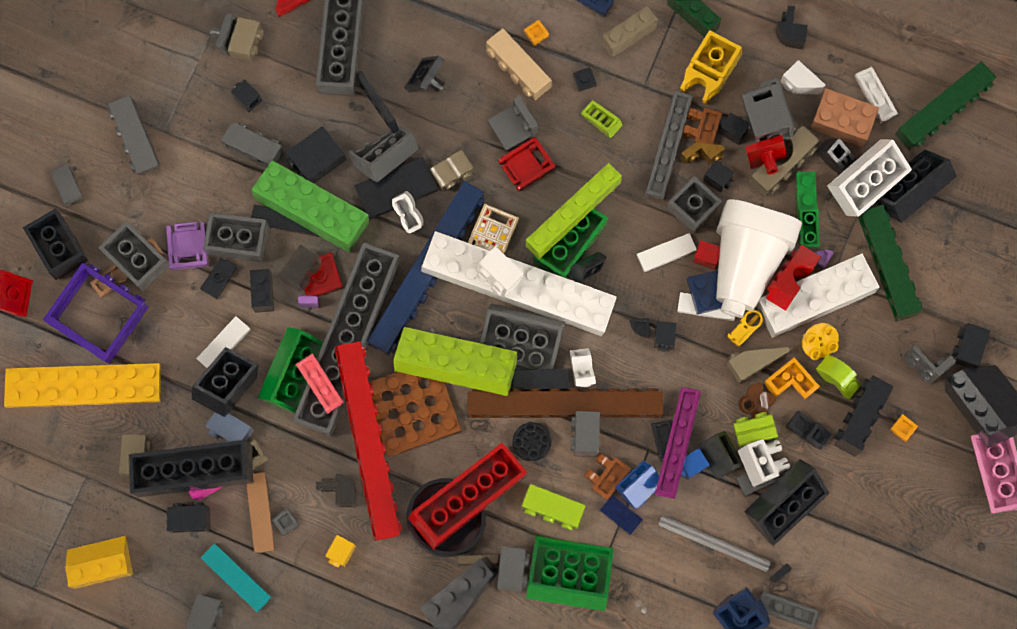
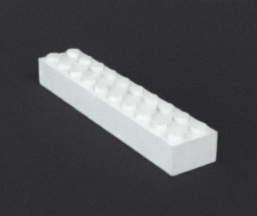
[421,231,617,336]

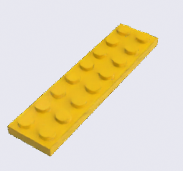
[4,363,161,408]

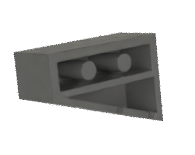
[348,126,418,182]

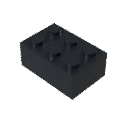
[22,208,89,280]
[192,347,258,418]

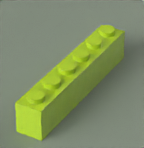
[526,163,622,259]

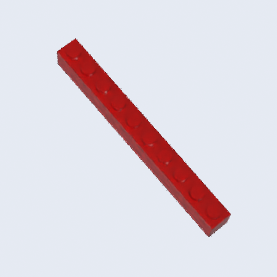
[334,342,402,541]

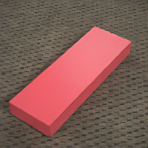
[296,354,344,414]

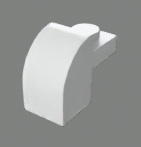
[570,348,596,387]

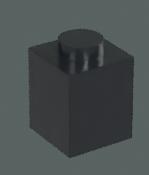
[231,79,262,113]
[719,113,749,145]
[703,160,734,193]
[654,321,676,352]

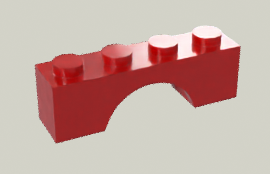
[766,245,821,311]

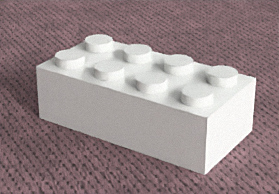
[827,139,912,217]

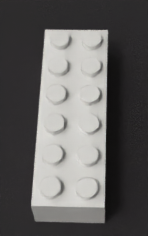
[756,254,880,338]

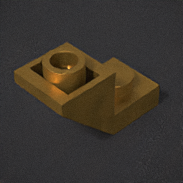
[680,142,725,165]

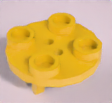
[802,323,839,360]

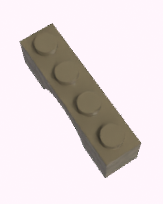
[749,126,819,197]

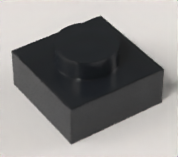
[573,67,597,92]

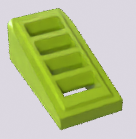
[581,100,622,138]

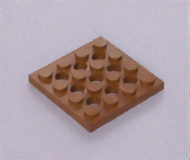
[369,372,461,458]

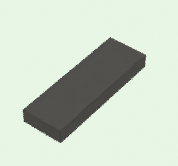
[759,591,819,629]

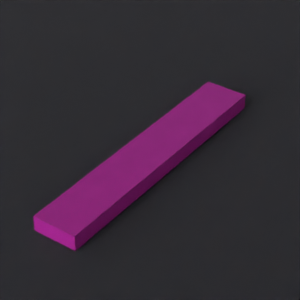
[655,387,701,499]

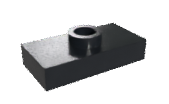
[200,257,237,299]

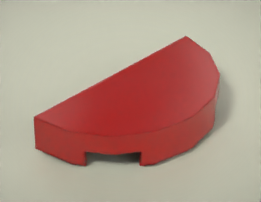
[275,0,310,18]

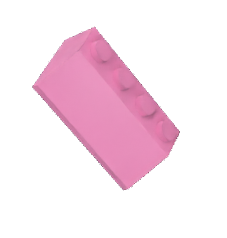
[970,435,1017,514]

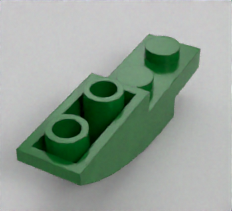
[795,172,820,247]

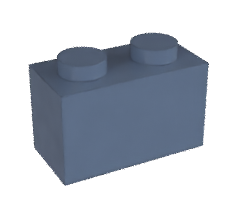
[205,412,254,442]

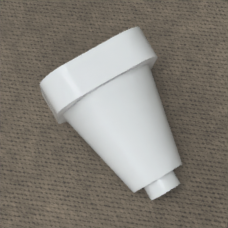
[716,200,802,318]

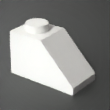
[780,60,825,94]

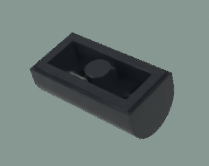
[570,252,607,283]

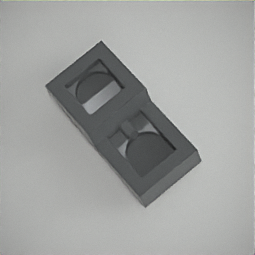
[50,163,83,206]

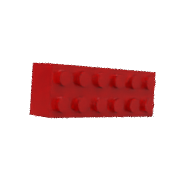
[408,442,527,549]

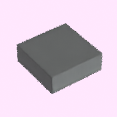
[272,508,300,536]

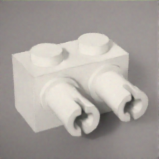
[738,439,790,487]

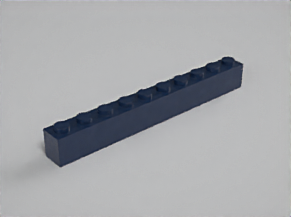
[367,181,485,356]

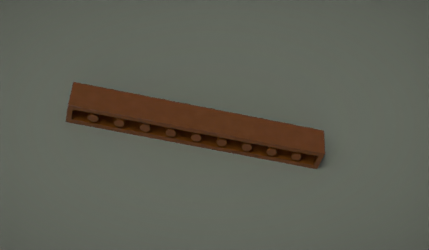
[467,388,663,418]

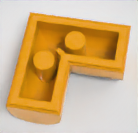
[764,357,820,400]

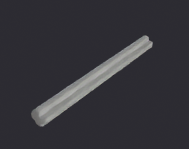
[658,515,771,571]

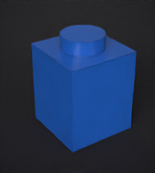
[681,448,710,480]

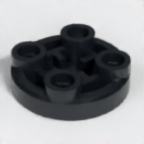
[512,422,551,462]

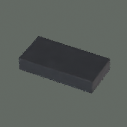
[651,420,672,462]

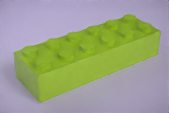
[393,327,517,396]

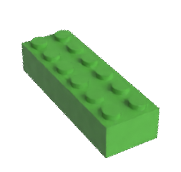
[251,161,369,253]

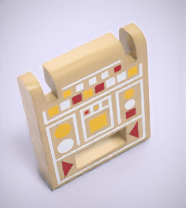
[468,204,520,255]

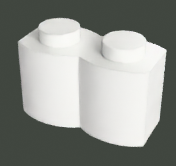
[392,191,424,234]

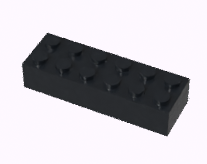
[129,440,254,497]

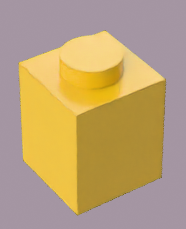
[326,535,356,568]

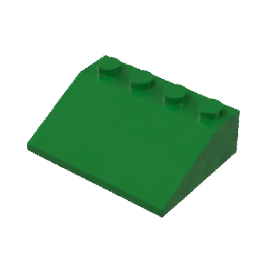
[526,536,614,611]

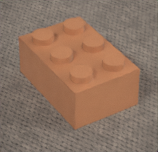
[810,89,879,148]

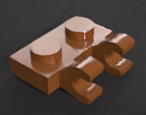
[682,107,722,144]
[584,453,631,500]

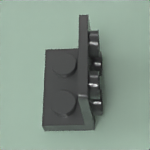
[488,95,538,151]
[904,345,956,384]

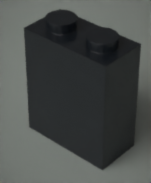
[286,126,346,184]

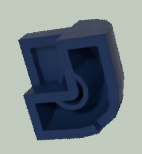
[713,587,770,629]

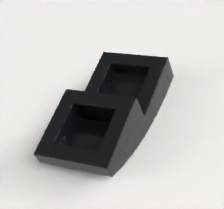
[786,411,832,450]

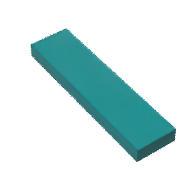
[201,543,272,612]

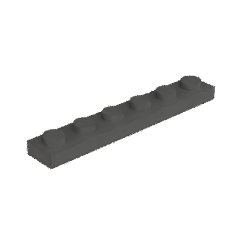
[645,91,693,200]

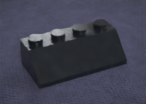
[876,149,957,223]
[744,459,829,546]

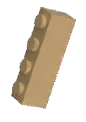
[486,28,552,101]

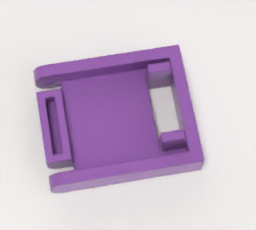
[167,221,209,270]

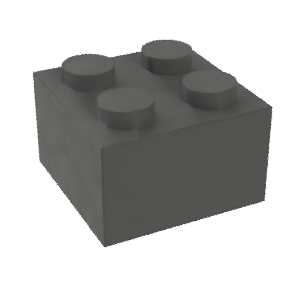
[666,176,722,233]
[570,411,600,457]
[497,547,529,593]

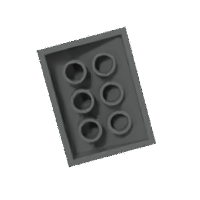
[480,304,565,370]

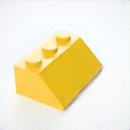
[65,536,133,589]

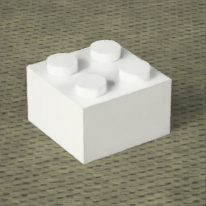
[476,246,524,298]

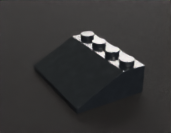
[945,365,1017,448]

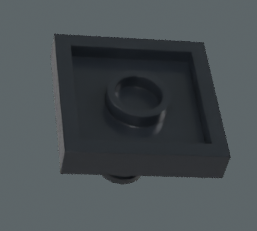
[404,56,445,92]

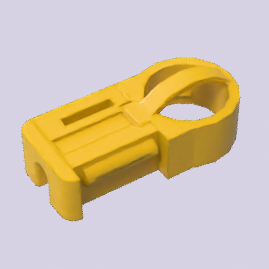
[727,310,763,347]

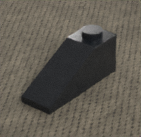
[815,138,857,175]

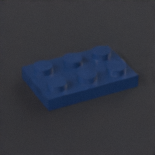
[686,271,723,315]

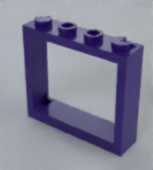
[43,263,149,364]

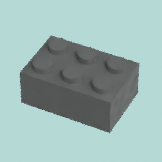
[203,213,269,262]
[98,221,170,292]

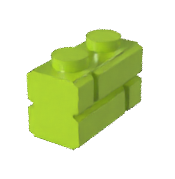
[733,412,778,448]

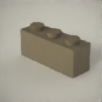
[601,6,658,58]

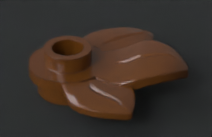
[738,383,777,419]

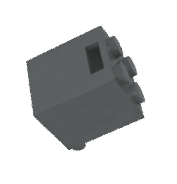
[742,83,793,143]

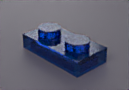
[599,495,643,535]

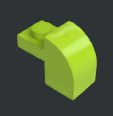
[816,355,861,399]

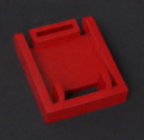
[498,137,556,192]

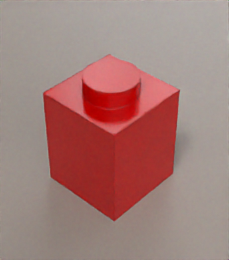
[693,240,720,270]

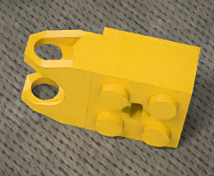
[680,30,742,104]

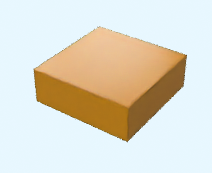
[524,20,549,46]
[890,414,918,442]

